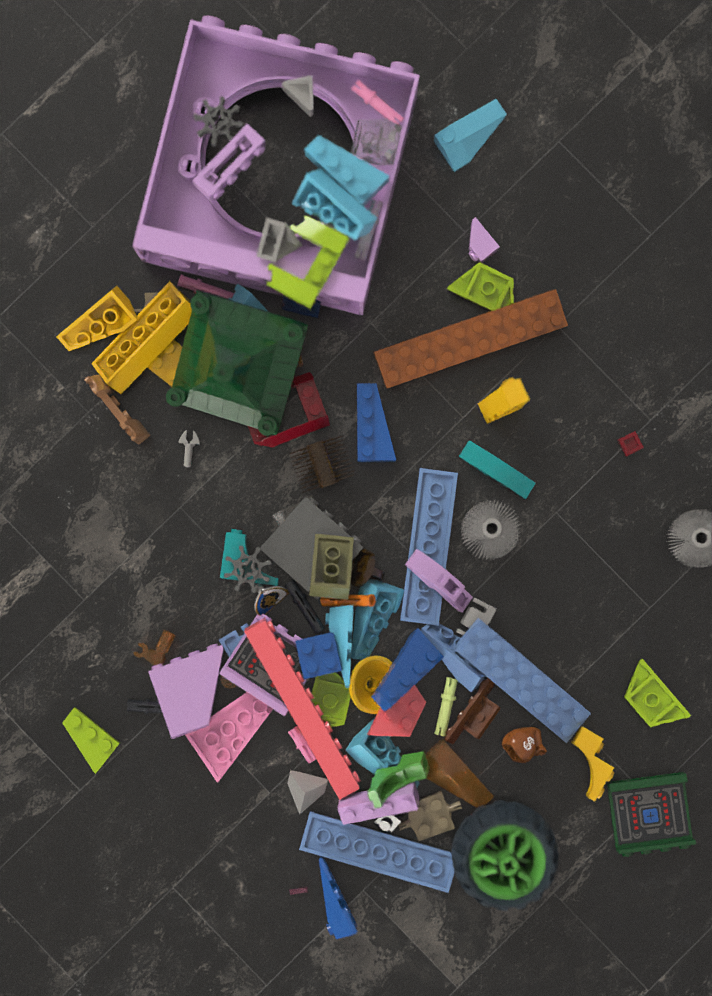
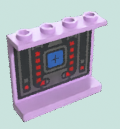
[219,614,307,716]

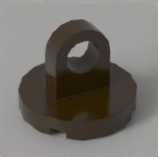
[350,549,385,587]

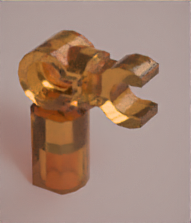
[133,630,176,666]

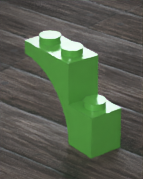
[368,751,430,808]

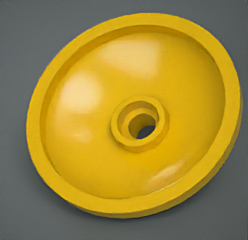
[349,656,392,714]

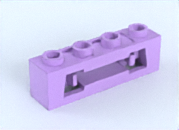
[192,124,265,201]

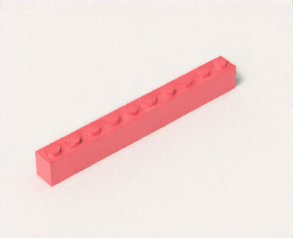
[244,618,361,800]

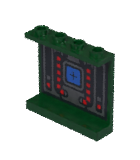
[607,772,696,857]

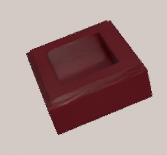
[618,431,644,457]

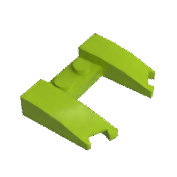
[267,216,349,309]

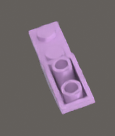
[405,549,473,613]

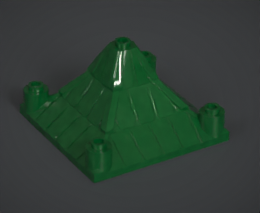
[166,290,309,436]

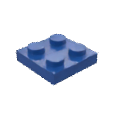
[295,632,342,680]

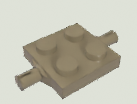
[398,791,462,842]

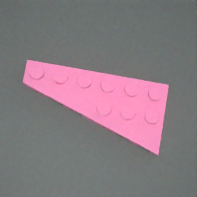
[185,692,273,783]

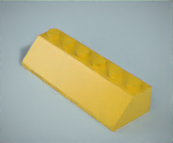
[91,281,192,394]

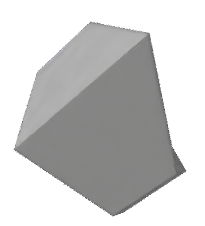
[282,75,313,117]
[256,218,302,262]
[287,770,328,814]

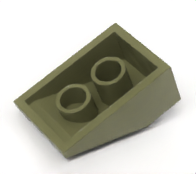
[309,534,354,600]

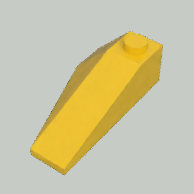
[57,286,138,351]

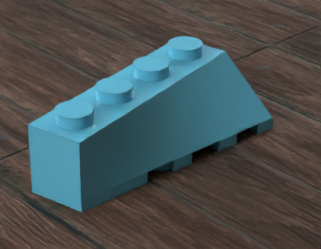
[292,168,377,240]

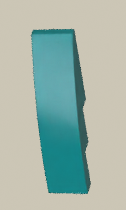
[459,441,536,499]

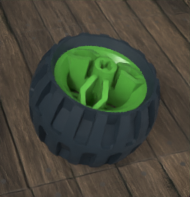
[452,801,559,911]

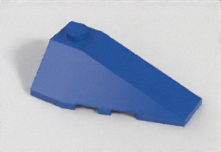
[319,856,357,939]

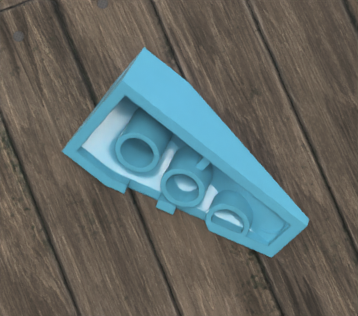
[325,605,353,688]

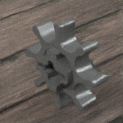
[194,96,243,147]
[224,546,271,593]

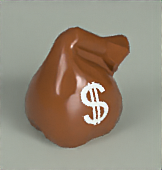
[502,727,547,763]

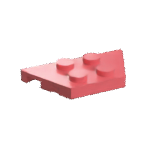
[367,685,426,737]

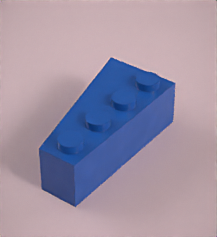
[357,383,396,462]
[372,628,444,711]

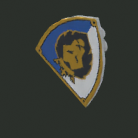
[255,583,290,616]

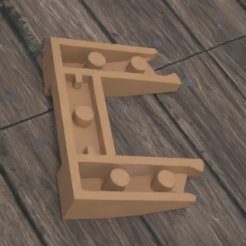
[84,375,150,445]

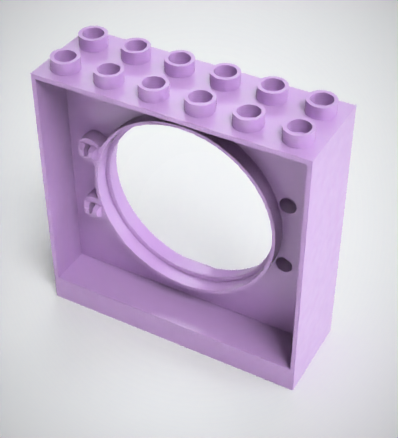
[133,16,419,315]

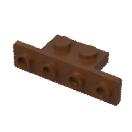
[445,677,501,744]

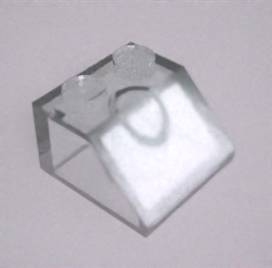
[351,118,402,165]

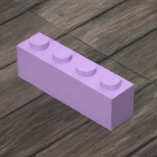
[337,782,420,825]

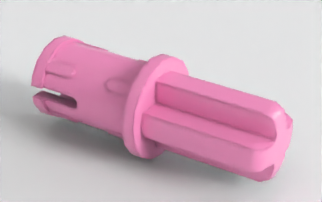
[288,726,316,763]

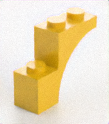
[572,726,614,801]

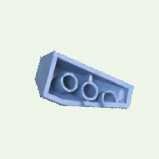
[420,624,487,692]

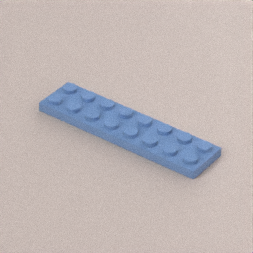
[400,468,458,625]
[453,618,591,743]
[299,811,454,893]

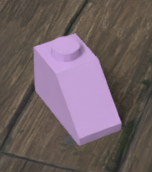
[468,217,499,263]

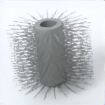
[461,500,521,560]
[666,509,712,568]

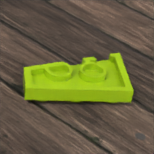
[62,707,120,774]

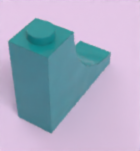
[220,529,279,586]

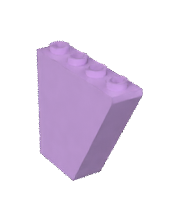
[148,644,224,739]

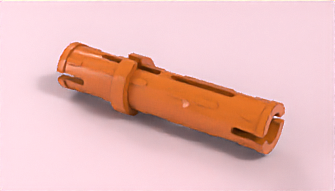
[320,594,376,607]

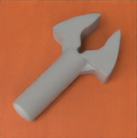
[179,430,200,467]

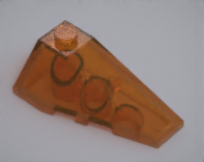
[425,738,494,808]

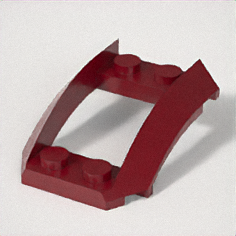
[248,372,330,448]

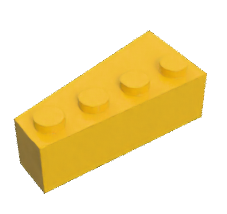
[478,378,529,424]

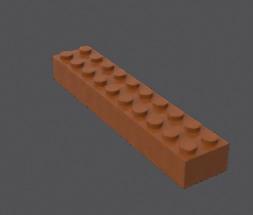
[373,289,568,388]

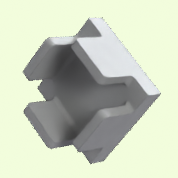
[456,598,496,635]

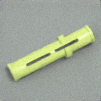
[434,677,458,736]

